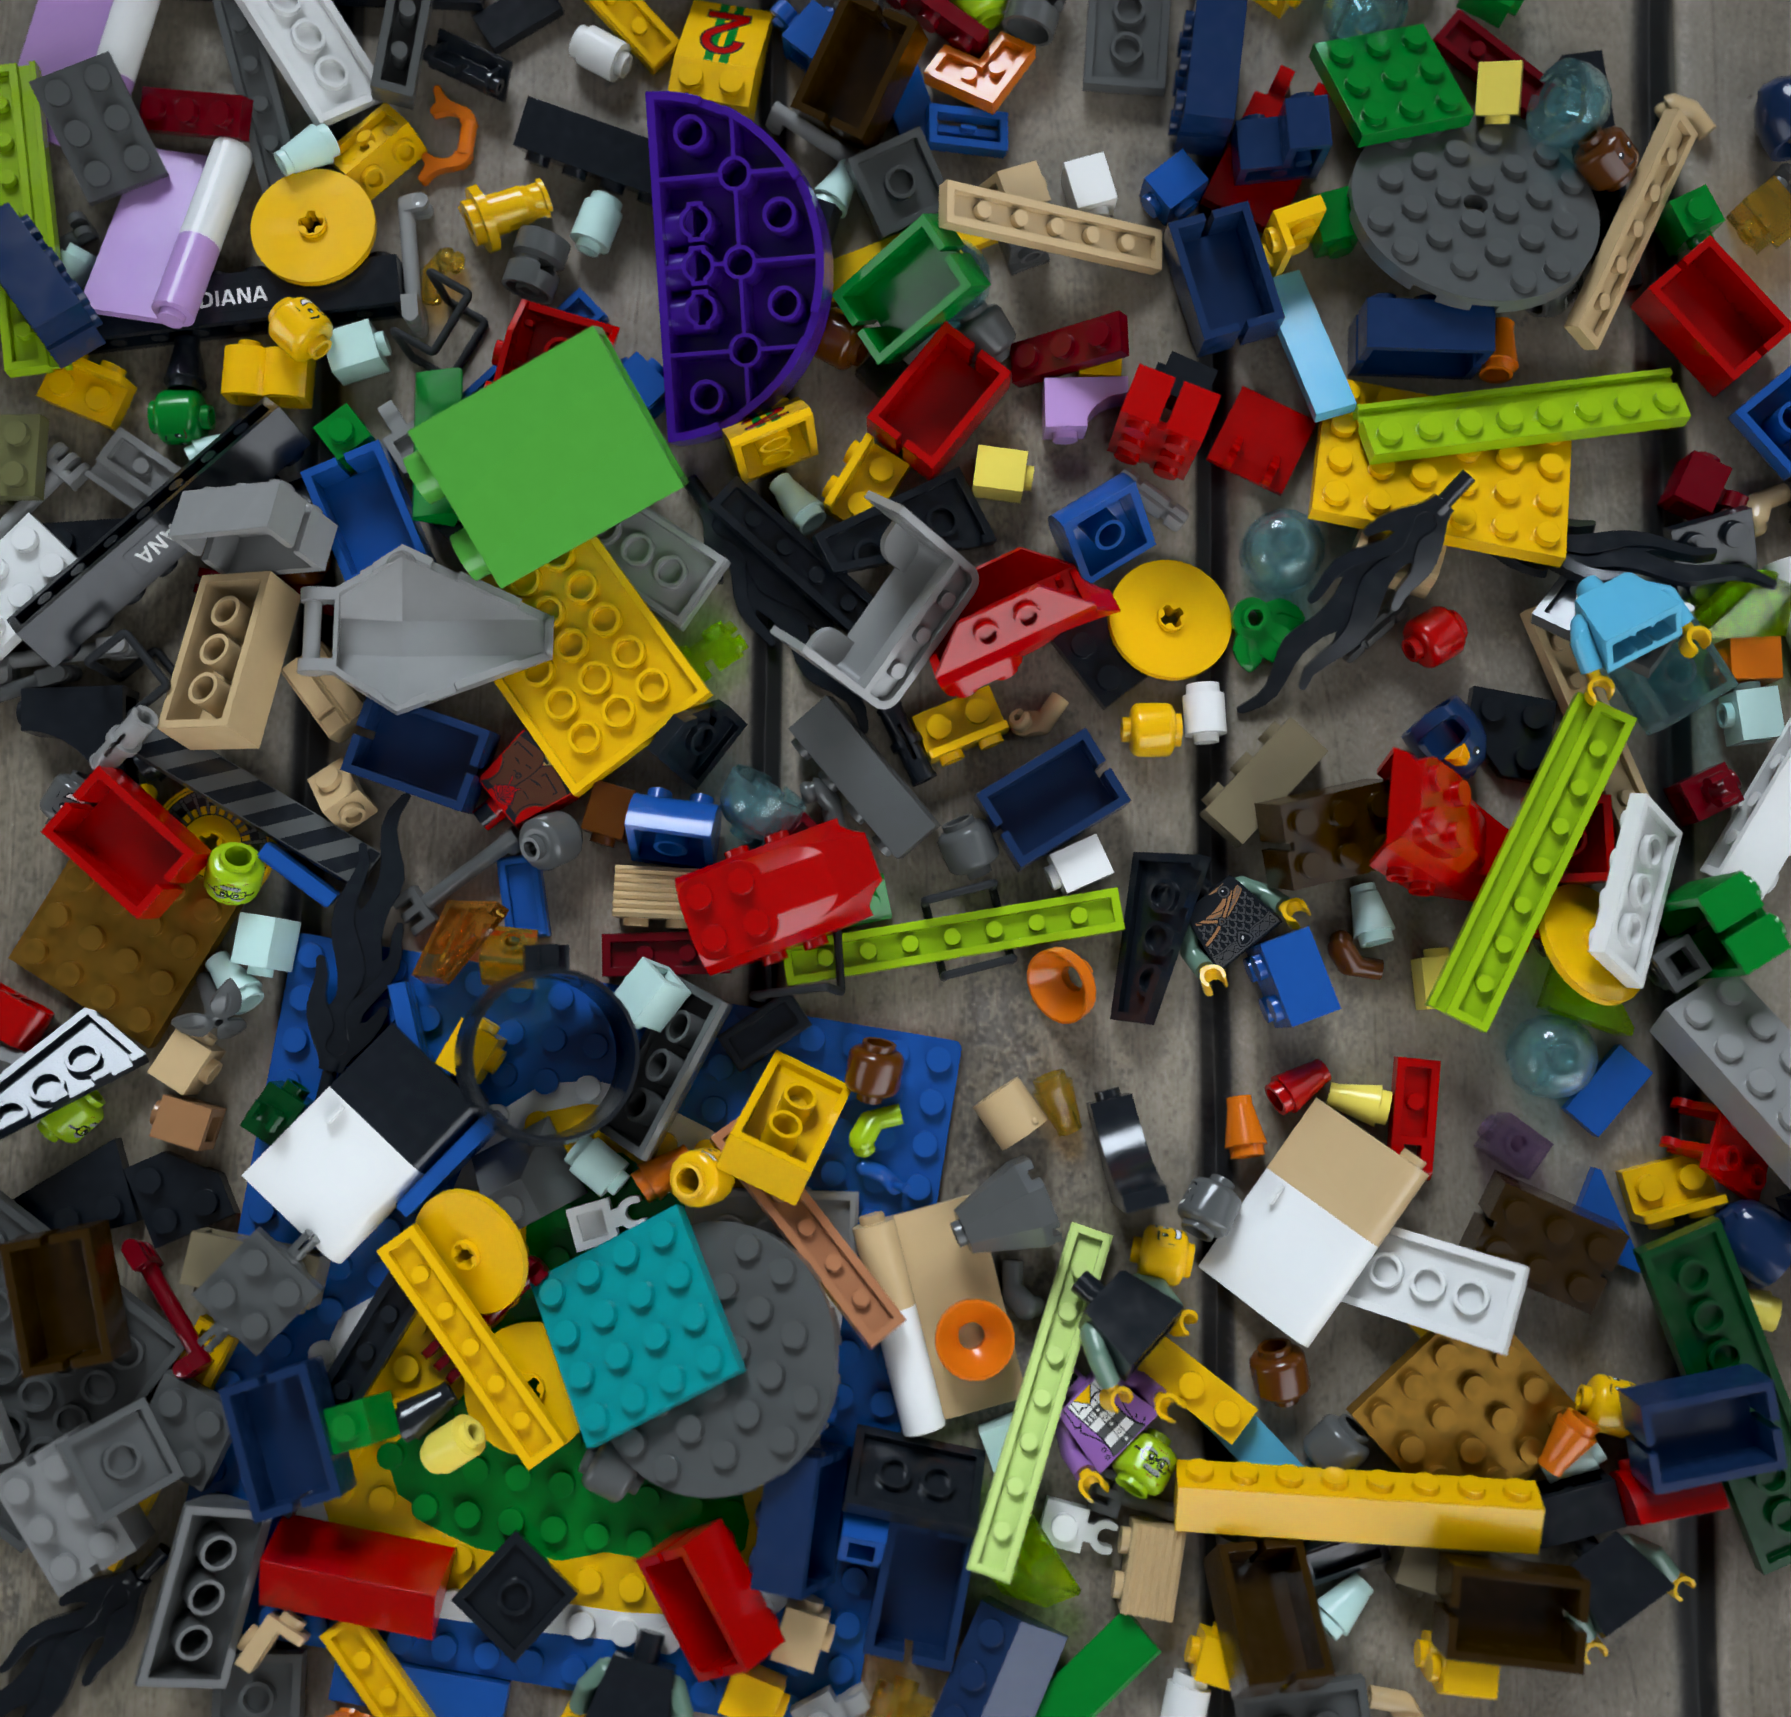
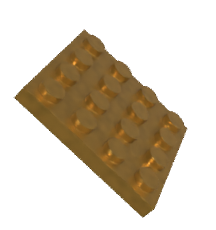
[8,859,244,1049]
[1346,1331,1583,1480]

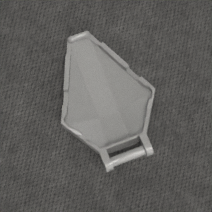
[297,544,554,716]

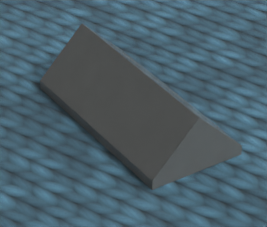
[599,976,734,1162]
[134,1491,272,1689]

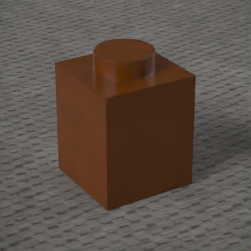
[581,780,638,848]

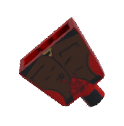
[472,729,582,831]

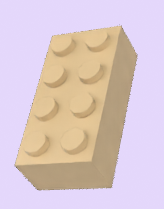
[157,571,300,750]

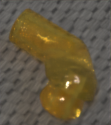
[421,247,465,306]

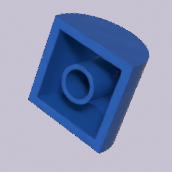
[1727,365,1791,481]
[1048,472,1156,584]
[624,787,722,869]

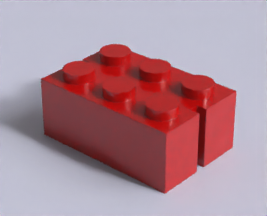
[1630,235,1791,398]
[866,321,1012,481]
[1107,364,1221,481]
[40,766,212,919]
[636,1518,786,1682]

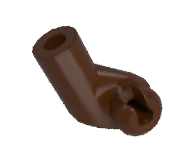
[1327,930,1384,980]

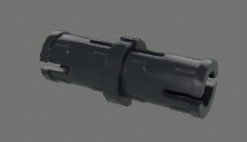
[877,700,937,787]

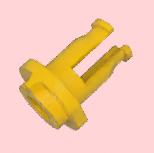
[458,178,553,254]

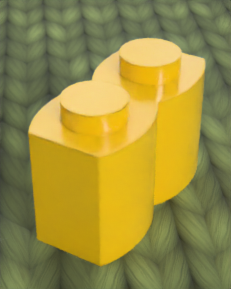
[221,339,316,409]
[1414,1630,1500,1700]

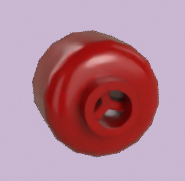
[1401,606,1468,669]

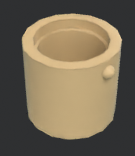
[973,1076,1048,1151]

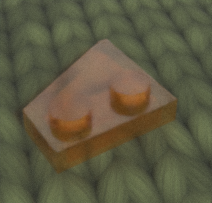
[412,900,509,985]

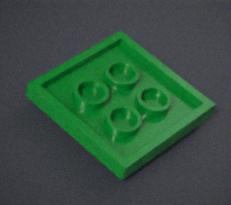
[1309,23,1474,148]

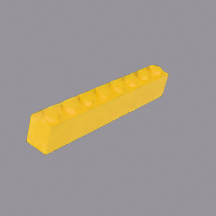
[1173,1458,1545,1555]

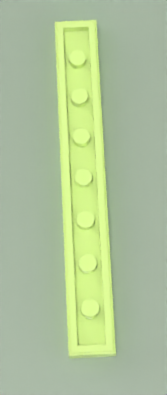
[966,1222,1113,1584]

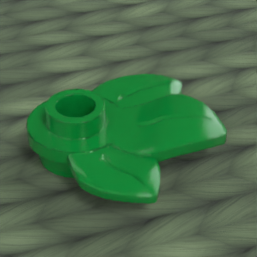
[1230,597,1305,673]

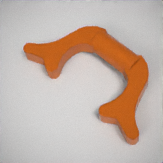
[418,85,479,186]

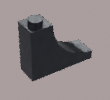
[16,685,139,785]
[1086,1087,1170,1214]

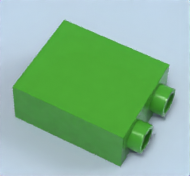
[403,325,689,589]

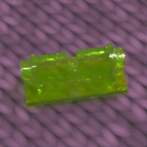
[679,621,749,682]

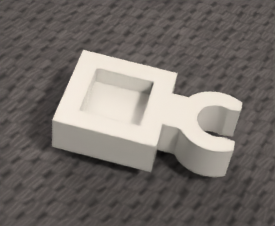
[565,1195,648,1252]
[1036,1495,1118,1555]

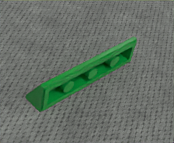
[412,367,463,527]
[1036,1613,1162,1717]

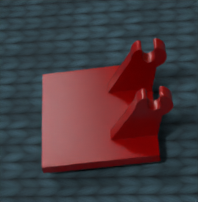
[1206,386,1317,496]
[1658,1097,1769,1201]

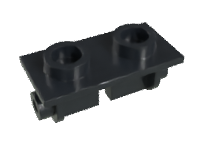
[423,28,513,102]

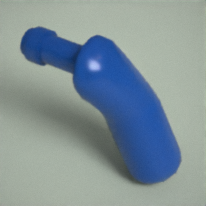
[856,1159,911,1195]

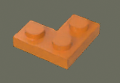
[923,31,1036,115]

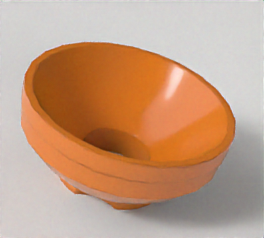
[1027,947,1096,1024]
[934,1298,1015,1381]

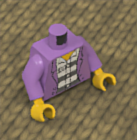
[1055,1366,1186,1503]

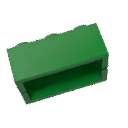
[832,213,991,365]
[1659,870,1791,979]

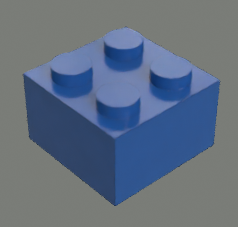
[1243,926,1341,1028]

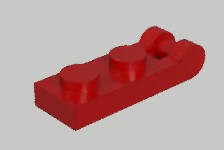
[1387,1056,1441,1181]

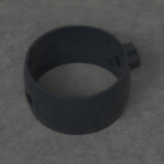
[454,944,640,1146]

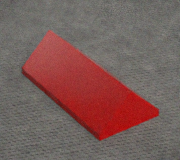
[259,1514,457,1640]

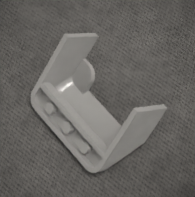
[770,490,979,709]

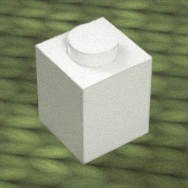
[1061,151,1118,217]
[1044,834,1114,896]

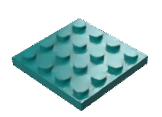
[530,1204,747,1448]

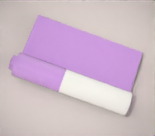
[18,0,161,147]
[84,137,254,329]

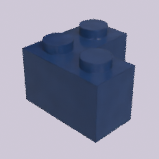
[1230,92,1333,186]

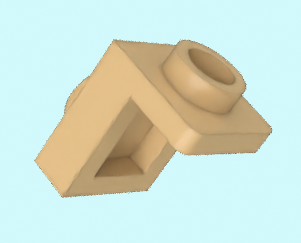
[307,756,378,832]
[234,1610,311,1673]

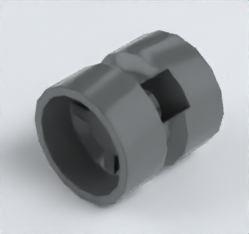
[1003,0,1066,47]
[502,225,571,304]

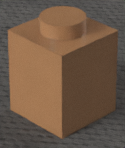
[149,1093,227,1151]

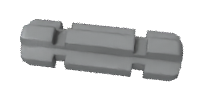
[1121,467,1189,532]

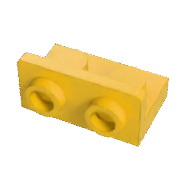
[332,102,428,201]
[1260,194,1327,277]
[36,354,138,431]
[821,433,910,522]
[911,685,1010,767]
[1615,1155,1728,1230]

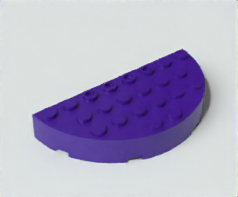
[645,91,834,446]

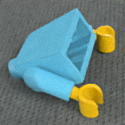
[1570,572,1712,706]

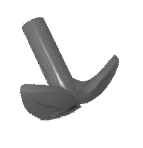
[171,972,247,1039]

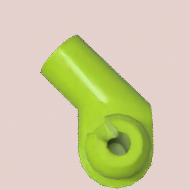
[849,1103,904,1158]

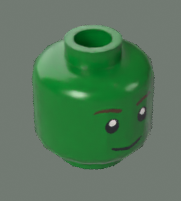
[147,390,216,445]

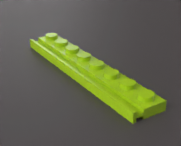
[0,61,73,378]
[1352,368,1691,465]
[1425,691,1638,1033]

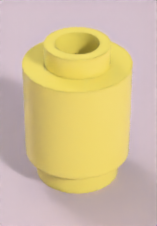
[420,1414,486,1474]

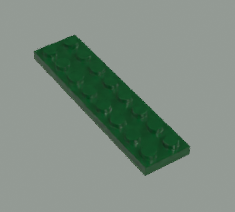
[1632,1216,1791,1575]

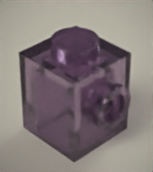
[1474,1112,1554,1179]

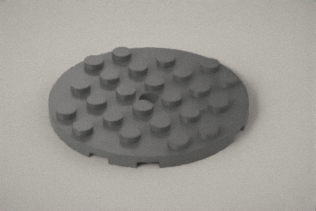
[1347,114,1600,313]
[610,1221,842,1498]

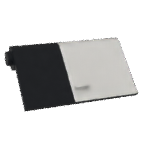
[241,1022,490,1264]

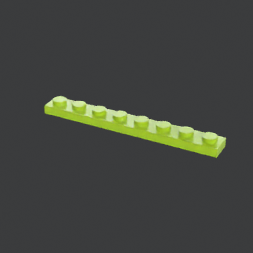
[783,887,1125,987]

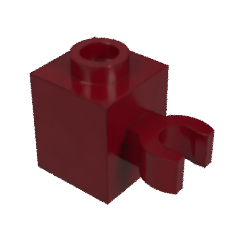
[1657,450,1749,521]
[1663,762,1745,827]

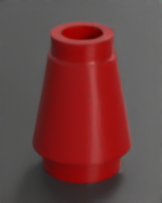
[1265,1059,1332,1115]

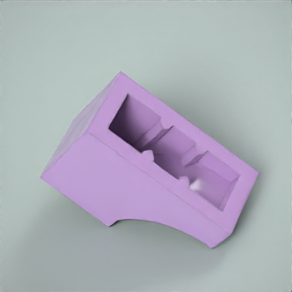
[1041,376,1129,445]

